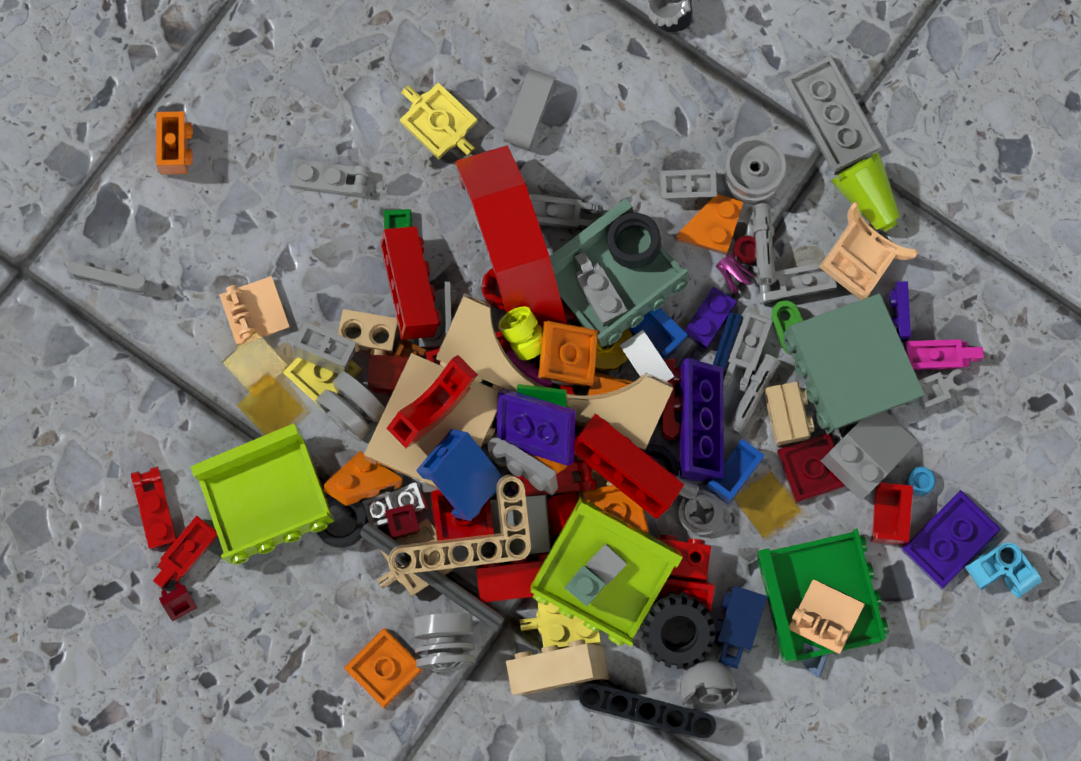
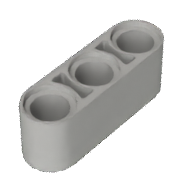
[503,69,556,150]

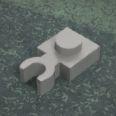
[918,370,967,409]

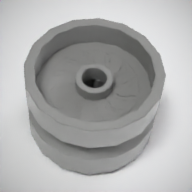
[722,135,786,205]
[316,371,385,442]

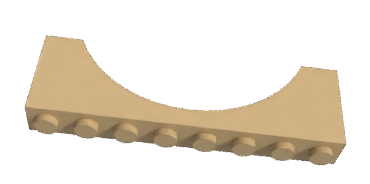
[436,293,673,450]

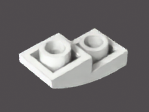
[620,330,674,381]
[362,482,429,527]

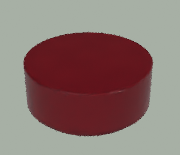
[733,235,757,265]

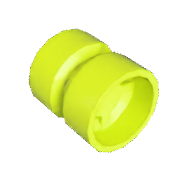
[498,306,543,360]

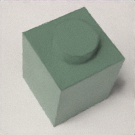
[565,565,606,606]

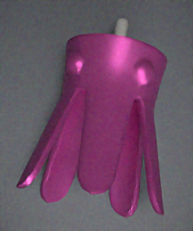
[715,253,755,294]

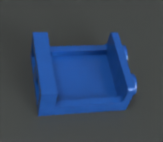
[416,429,503,521]

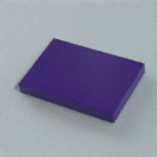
[497,388,576,466]
[901,490,1001,590]

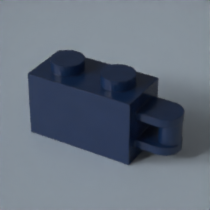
[715,586,767,669]

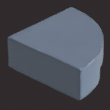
[803,643,829,678]

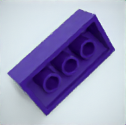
[679,358,724,482]

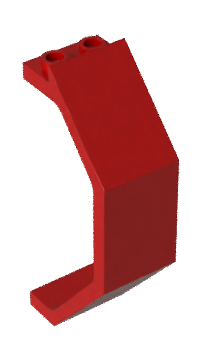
[455,145,567,329]

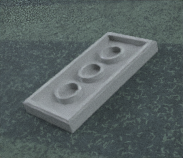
[782,55,883,174]

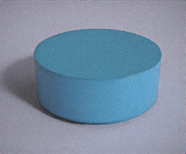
[906,467,936,496]

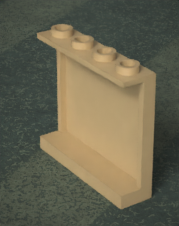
[364,353,498,490]

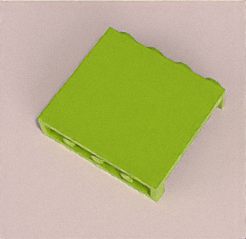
[190,423,334,565]
[530,498,683,647]

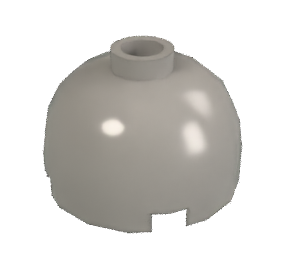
[680,659,739,711]

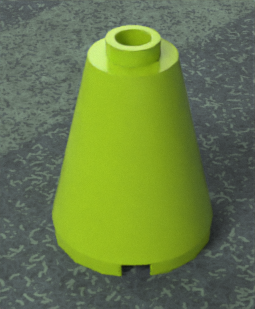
[831,152,900,232]

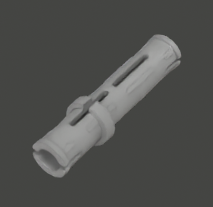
[752,203,775,285]
[726,354,781,436]

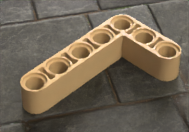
[389,475,531,574]

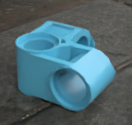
[965,543,1042,598]

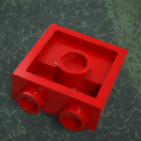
[431,489,494,546]

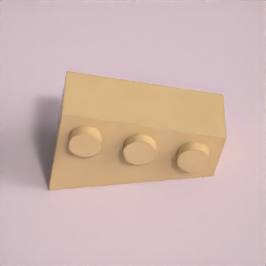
[506,639,610,696]

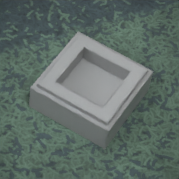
[586,543,627,585]

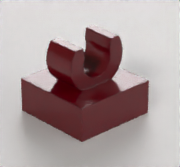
[385,504,420,539]
[159,582,197,622]

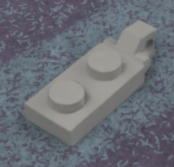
[574,252,628,327]

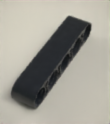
[578,683,716,740]

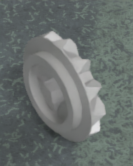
[679,490,724,535]

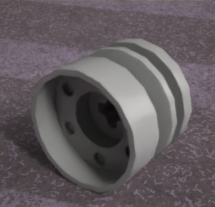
[413,613,476,672]

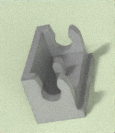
[659,169,717,199]
[293,321,356,374]

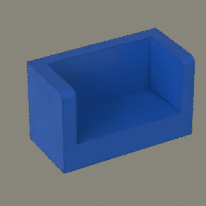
[629,308,688,359]
[706,439,765,505]

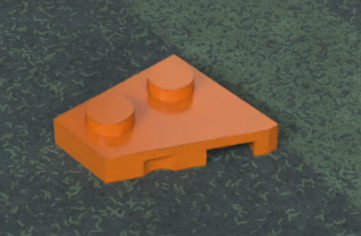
[676,194,743,256]
[324,451,402,506]

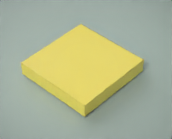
[283,357,362,410]

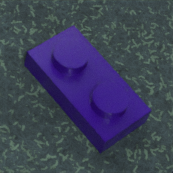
[889,281,911,342]
[684,287,737,349]

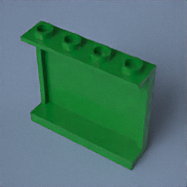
[756,528,889,665]

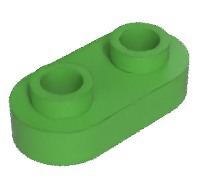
[771,301,803,356]

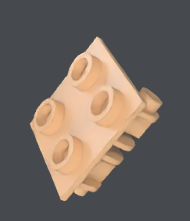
[219,276,290,346]
[789,579,865,654]

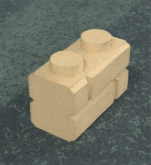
[764,382,814,447]

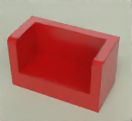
[871,482,913,546]

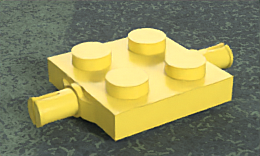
[400,82,477,160]
[520,601,600,649]

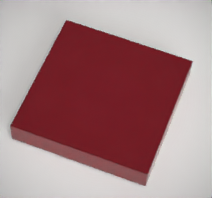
[776,433,847,504]

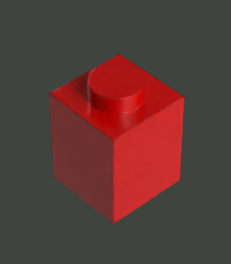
[547,491,579,537]

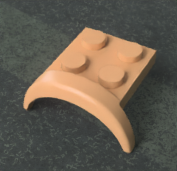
[819,202,918,300]

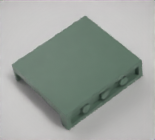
[550,198,690,348]
[783,293,925,435]

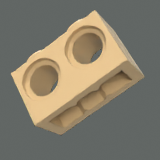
[338,309,399,359]

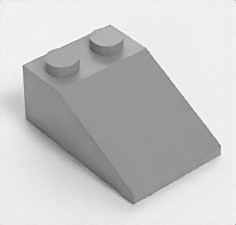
[821,411,918,500]

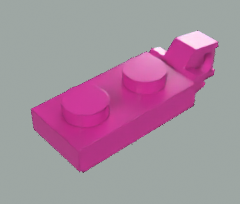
[904,339,984,370]

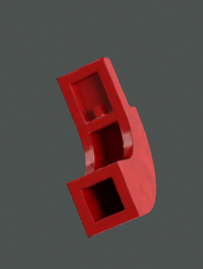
[386,355,478,448]

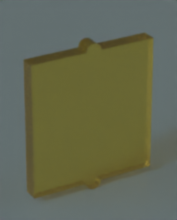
[222,331,289,397]
[237,374,304,435]
[734,472,801,538]

